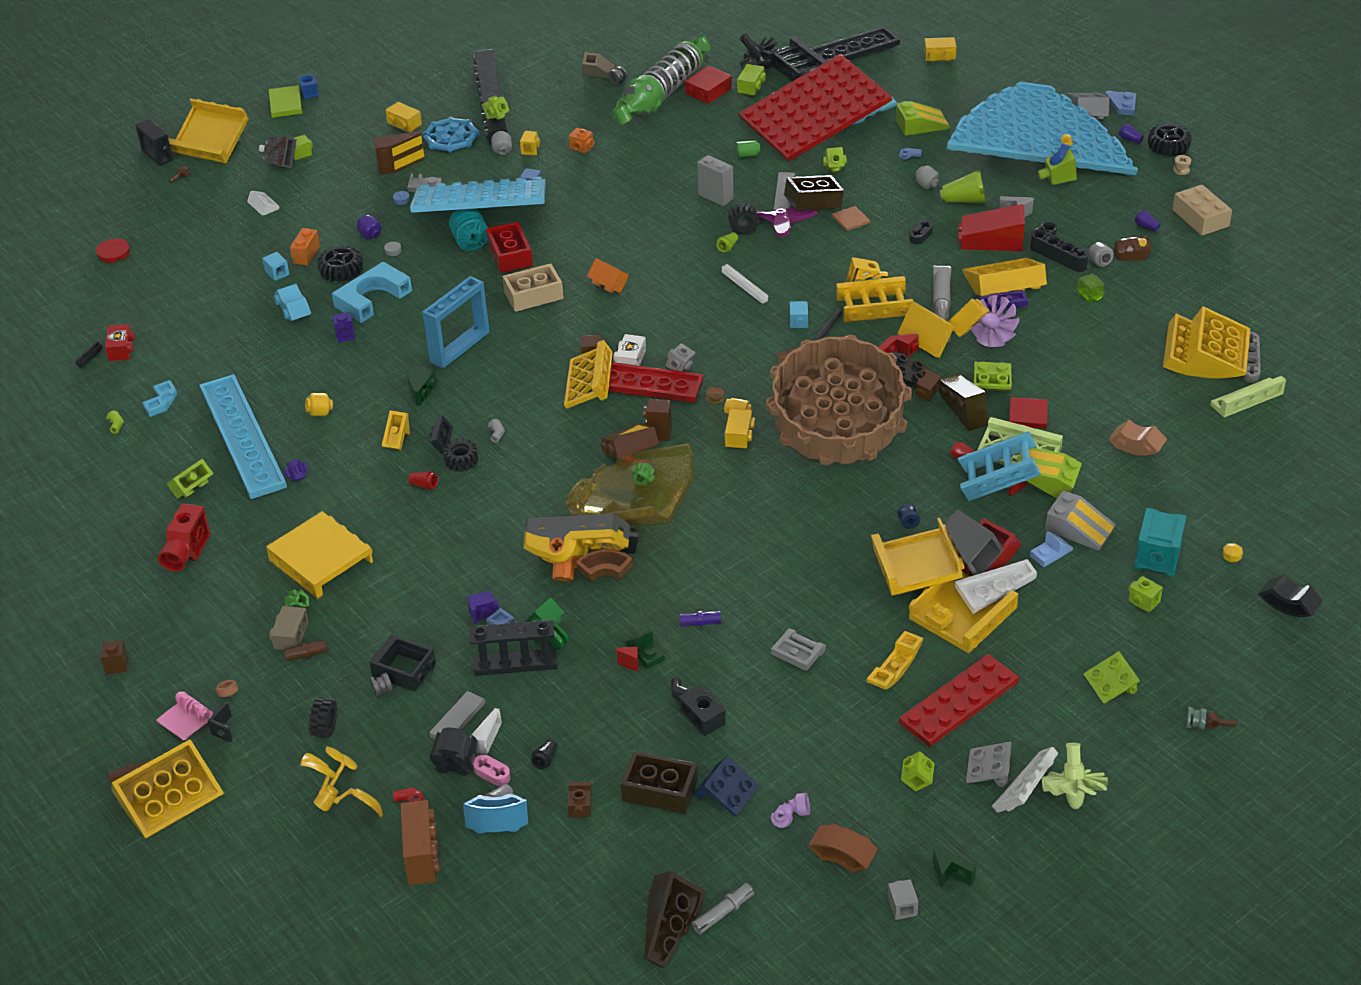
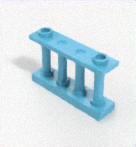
[958,431,1040,501]

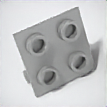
[966,742,1012,787]

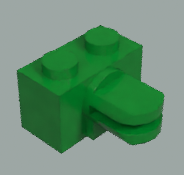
[525,597,569,650]

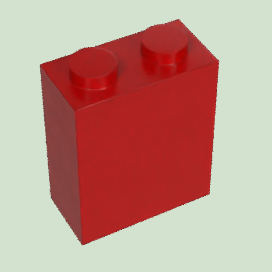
[685,66,732,104]

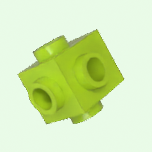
[482,96,510,120]
[823,147,847,173]
[1128,576,1163,612]
[901,751,935,792]

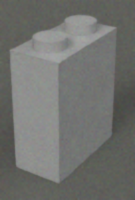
[697,155,734,206]

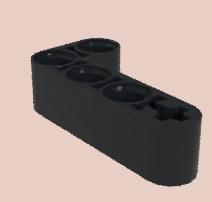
[1030,222,1089,272]

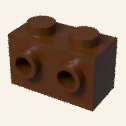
[643,399,672,441]

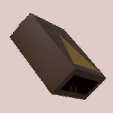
[601,423,659,459]

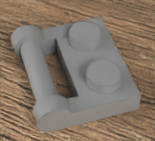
[771,628,826,671]

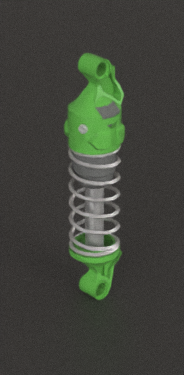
[612,35,712,125]

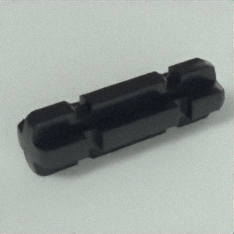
[75,341,103,368]

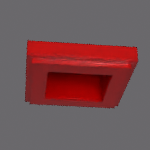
[616,647,638,671]

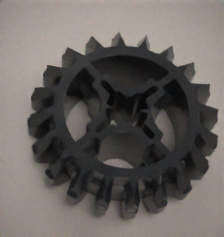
[1147,123,1192,157]
[317,245,363,282]

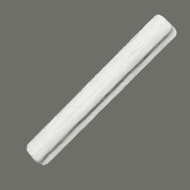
[722,264,768,304]

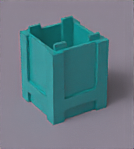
[1134,508,1187,576]

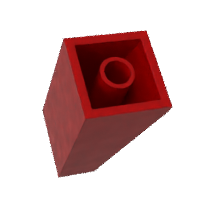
[958,204,1025,252]

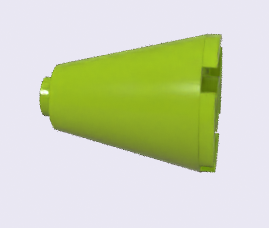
[940,170,986,203]

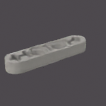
[1242,332,1261,383]

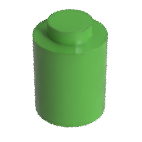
[736,140,760,158]

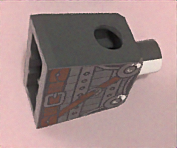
[259,136,297,169]

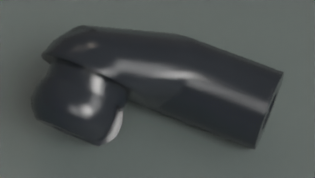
[671,678,689,700]

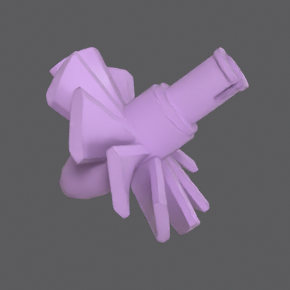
[971,295,1019,347]

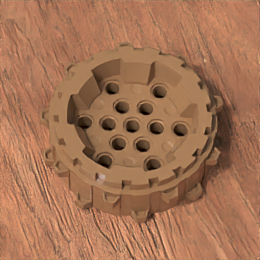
[766,335,911,466]

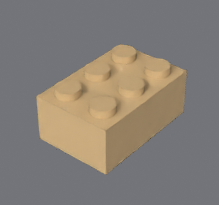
[1172,185,1232,235]
[502,263,564,311]

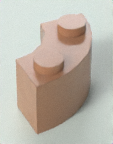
[1108,419,1167,456]

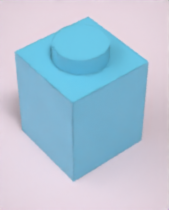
[262,252,289,281]
[790,301,808,328]

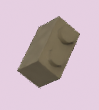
[269,606,309,650]

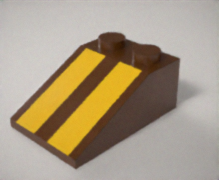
[373,131,425,175]

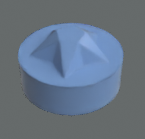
[393,191,410,205]

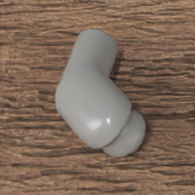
[488,419,505,443]

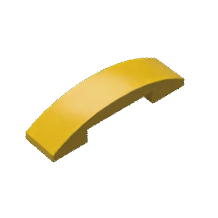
[867,631,923,690]

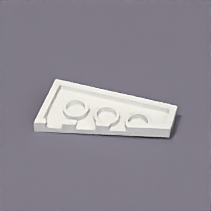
[955,559,1037,614]
[992,747,1058,813]

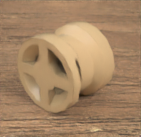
[1173,155,1191,175]

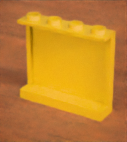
[169,99,249,163]
[266,511,373,599]
[871,518,964,596]
[909,572,1019,654]

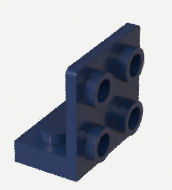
[693,756,759,816]

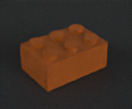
[401,800,440,885]

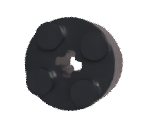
[430,727,478,776]

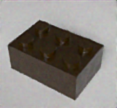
[784,175,844,211]
[621,751,698,814]

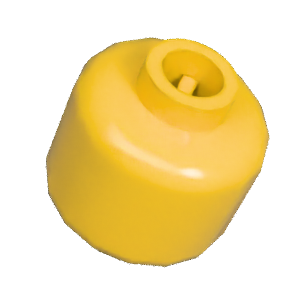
[305,393,333,417]

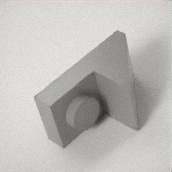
[999,196,1034,217]

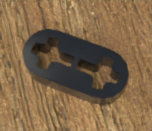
[909,220,933,244]

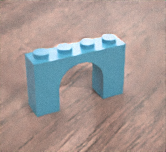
[332,262,412,323]

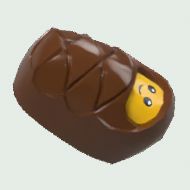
[1113,236,1152,261]

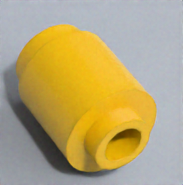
[724,398,753,415]

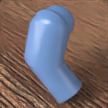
[899,148,922,160]

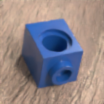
[298,74,319,99]

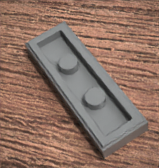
[429,691,485,739]

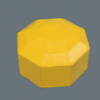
[1222,543,1243,562]

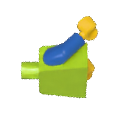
[1037,134,1077,185]

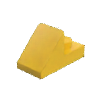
[382,410,410,450]

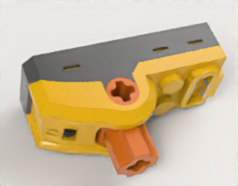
[523,514,630,582]

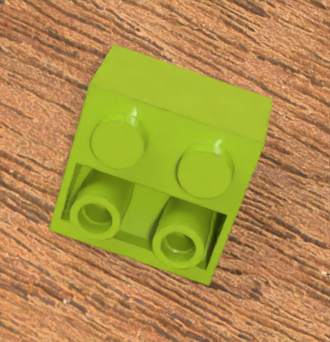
[973,362,1012,392]

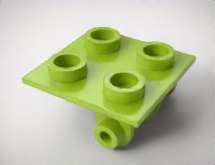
[1083,651,1140,704]

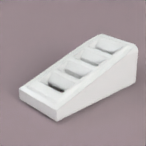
[470,708,502,755]

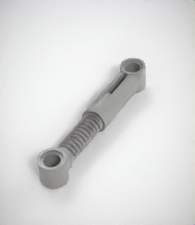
[933,266,951,342]

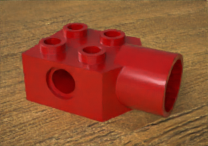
[158,504,211,572]

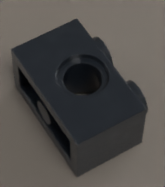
[679,685,726,736]

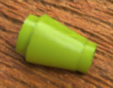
[717,232,738,252]

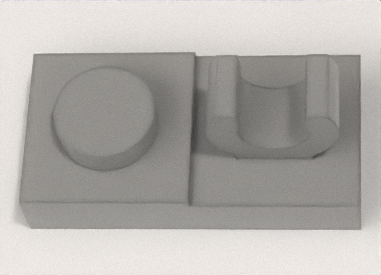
[407,174,442,192]

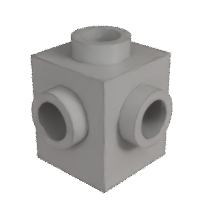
[666,343,696,372]

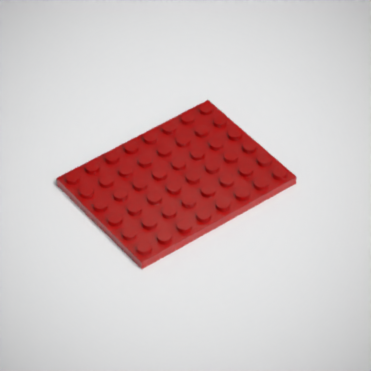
[739,54,892,162]

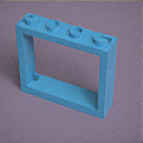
[422,276,490,368]

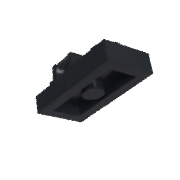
[429,415,453,454]

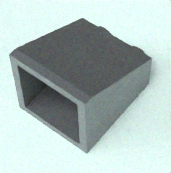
[945,509,1004,576]

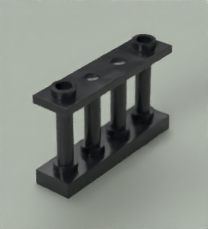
[768,36,827,82]
[470,620,558,676]

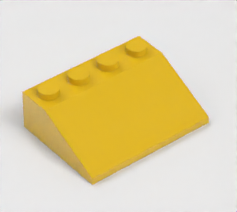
[962,258,1047,296]
[111,739,224,839]

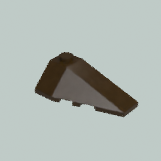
[644,871,706,968]

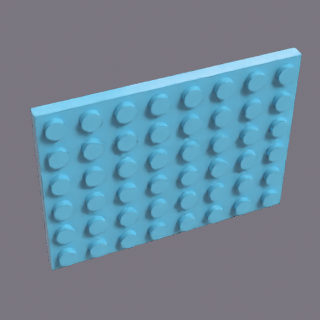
[410,177,546,213]

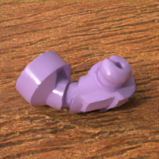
[771,793,810,828]

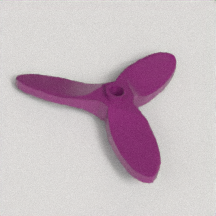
[757,207,818,237]

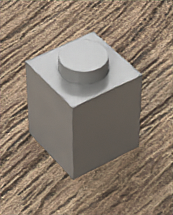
[887,879,919,920]

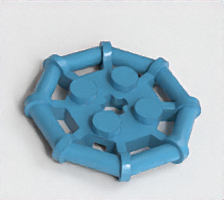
[421,116,480,153]

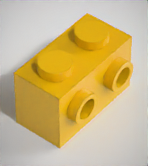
[924,37,956,62]
[385,102,422,133]
[725,408,756,449]

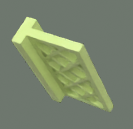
[978,417,1063,465]

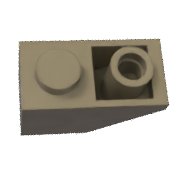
[582,52,615,78]

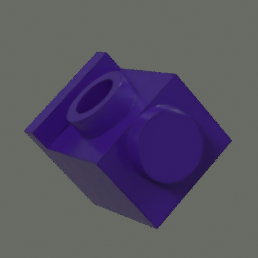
[332,312,355,343]
[467,591,499,624]

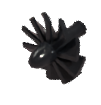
[739,33,778,70]

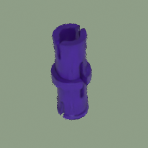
[679,610,721,627]

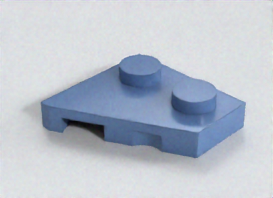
[1105,91,1136,115]

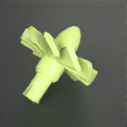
[1042,743,1108,810]

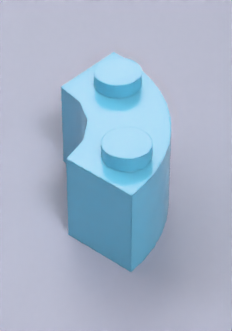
[274,284,311,321]

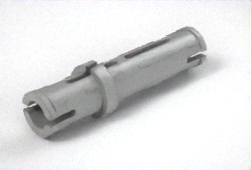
[692,883,754,935]

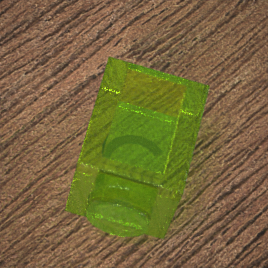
[1077,273,1105,303]

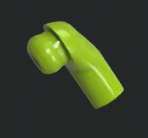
[106,411,124,434]

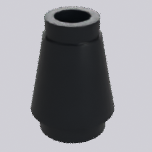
[531,739,558,769]

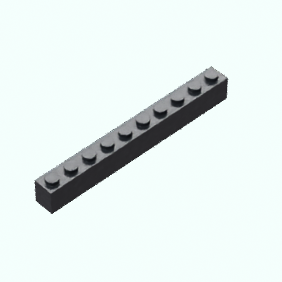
[472,49,507,145]

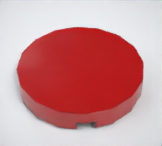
[96,239,130,263]

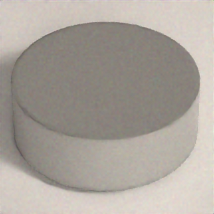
[384,242,402,256]

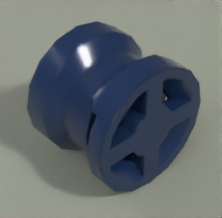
[897,504,920,529]

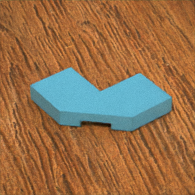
[142,380,178,417]

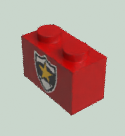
[105,324,135,361]

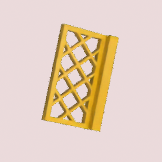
[564,340,613,409]

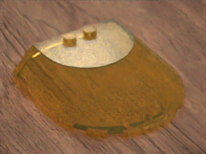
[567,444,694,526]

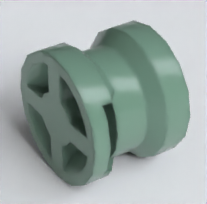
[1186,707,1206,730]

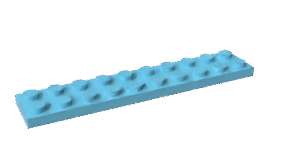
[200,374,287,499]

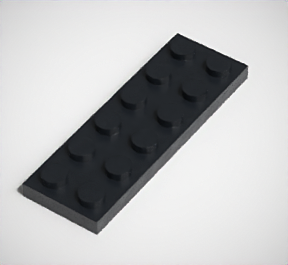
[811,26,900,61]

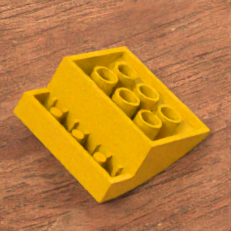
[1163,306,1250,378]

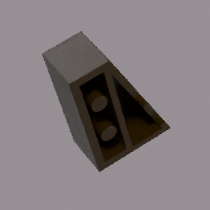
[939,374,988,431]

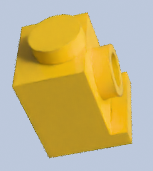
[520,131,540,156]

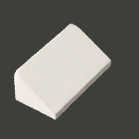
[247,191,280,215]

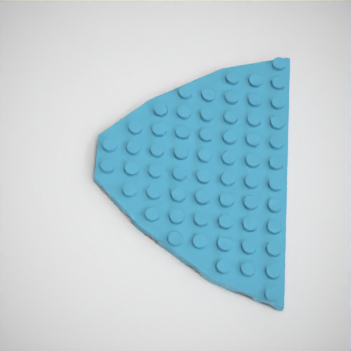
[946,82,1138,175]

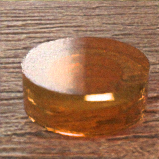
[706,386,724,403]

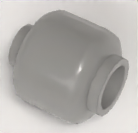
[491,131,512,155]
[915,165,939,189]
[1088,242,1114,267]

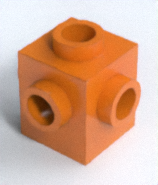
[568,128,594,153]

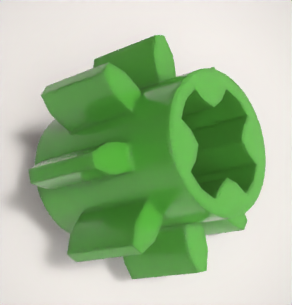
[631,462,655,486]
[284,589,310,608]

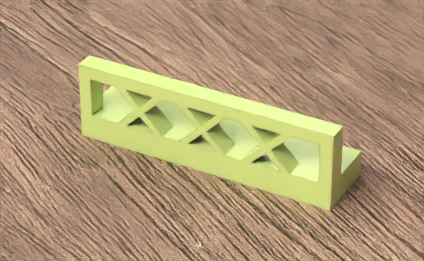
[1210,376,1286,417]

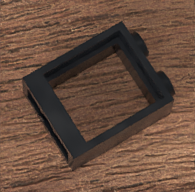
[135,119,173,166]
[369,634,436,691]

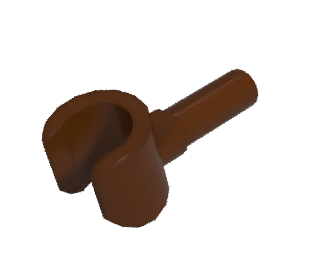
[169,166,191,183]
[1206,711,1237,729]

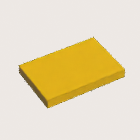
[897,302,955,358]

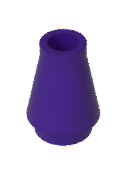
[1119,124,1144,144]
[1135,210,1161,232]

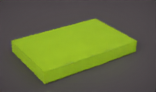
[269,85,302,118]

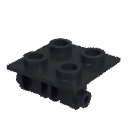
[893,351,925,385]

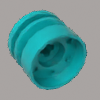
[448,208,488,251]

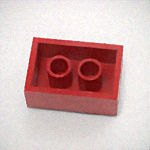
[486,222,533,273]

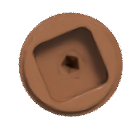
[216,680,238,697]

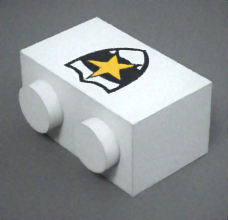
[613,334,646,366]

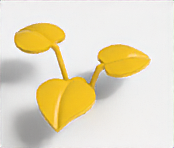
[300,746,383,819]

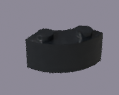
[1258,575,1323,617]

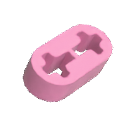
[473,755,511,786]

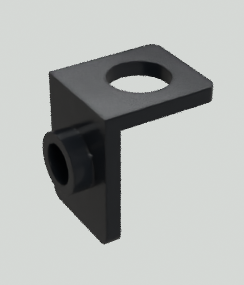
[208,702,232,742]

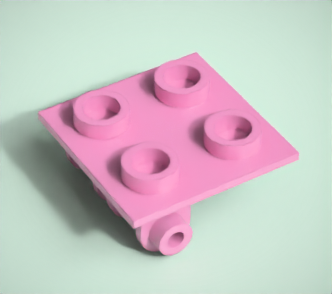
[156,692,213,741]

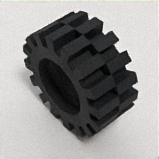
[728,203,759,235]
[443,439,478,472]
[308,697,338,738]

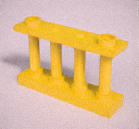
[836,276,913,322]

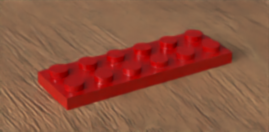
[591,362,704,403]
[899,654,1019,748]

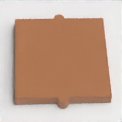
[832,206,870,231]

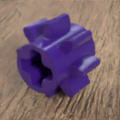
[284,459,309,482]

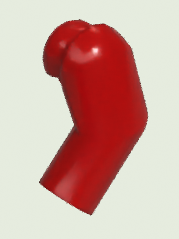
[393,787,424,802]

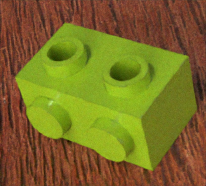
[737,64,766,95]
[166,459,213,499]

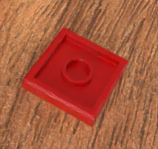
[1009,397,1048,429]

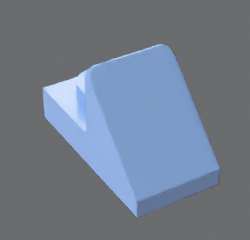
[1030,531,1073,567]

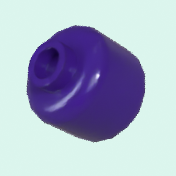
[357,215,382,239]

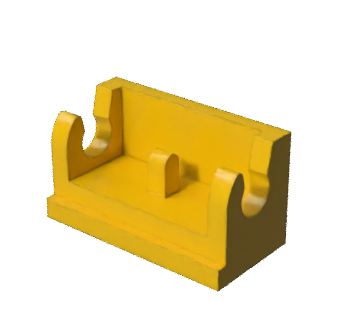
[948,299,989,337]

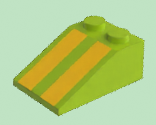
[896,101,950,136]
[1016,448,1082,498]

